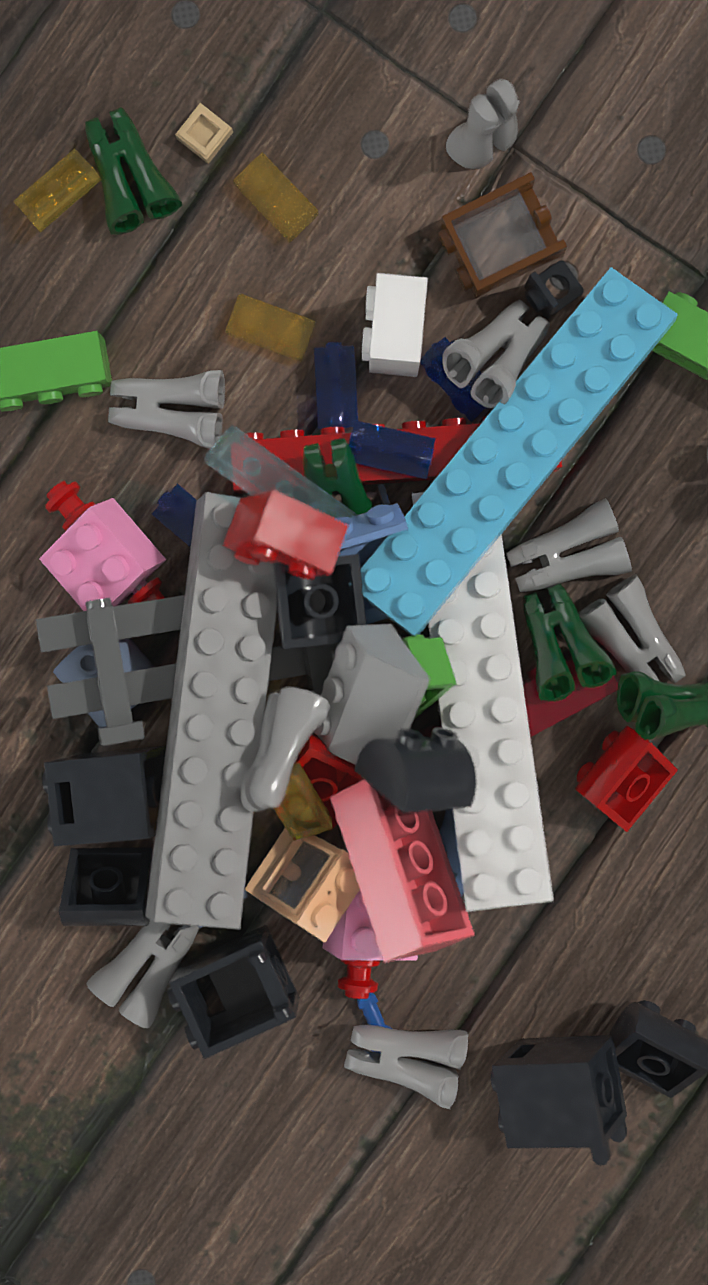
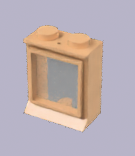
[244,821,360,943]

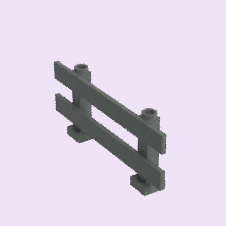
[35,595,341,746]

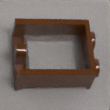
[438,172,567,299]

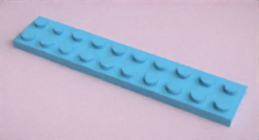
[349,267,678,637]

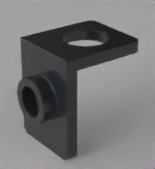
[524,260,584,319]

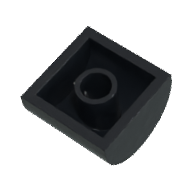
[273,554,366,649]
[354,727,477,813]
[59,848,153,926]
[609,1000,708,1098]

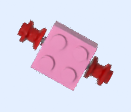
[39,481,166,611]
[323,890,418,999]

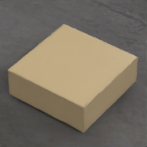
[175,103,233,164]

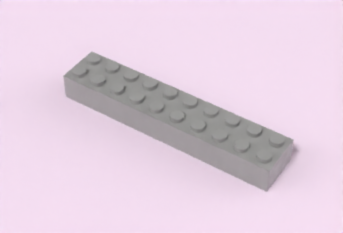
[146,492,281,929]

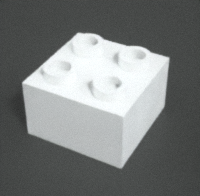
[362,273,428,377]

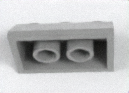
[314,624,430,765]

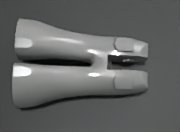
[446,79,519,169]
[443,300,550,408]
[108,370,225,450]
[506,498,632,592]
[578,574,686,684]
[241,687,330,812]
[86,920,199,1028]
[344,1024,468,1109]

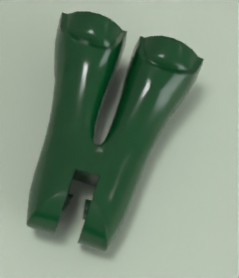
[85,107,183,235]
[303,438,375,518]
[523,584,616,701]
[617,671,708,740]

